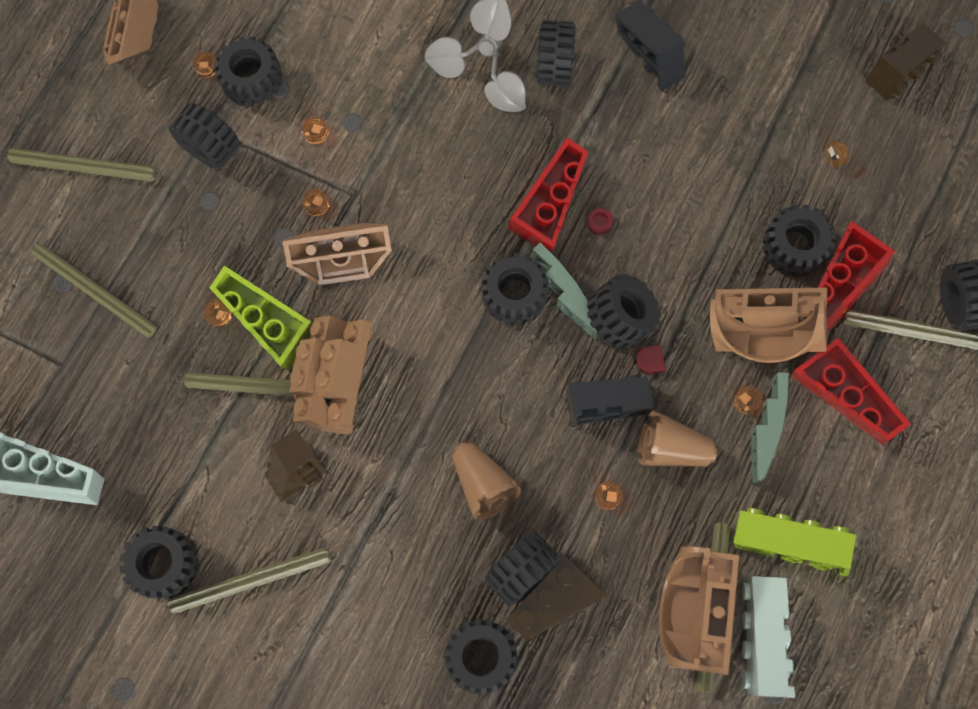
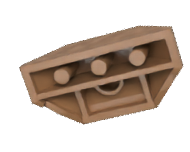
[103,0,159,64]
[282,223,392,285]

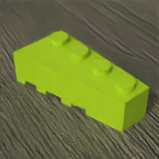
[209,266,313,371]
[734,508,856,577]

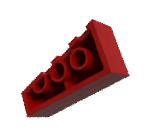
[507,138,589,253]
[803,221,895,334]
[790,338,911,445]

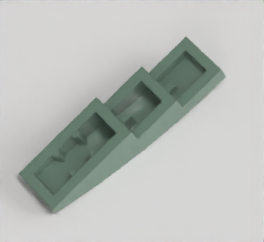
[532,243,599,341]
[751,372,788,484]

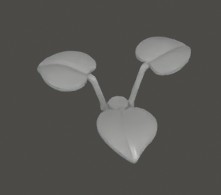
[424,0,526,112]

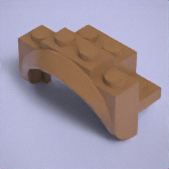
[710,288,828,363]
[289,315,372,434]
[659,547,739,675]

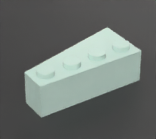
[0,432,105,505]
[742,576,795,698]

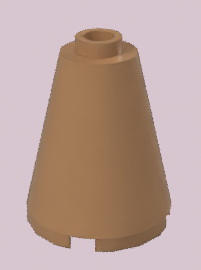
[637,411,717,466]
[452,442,521,520]

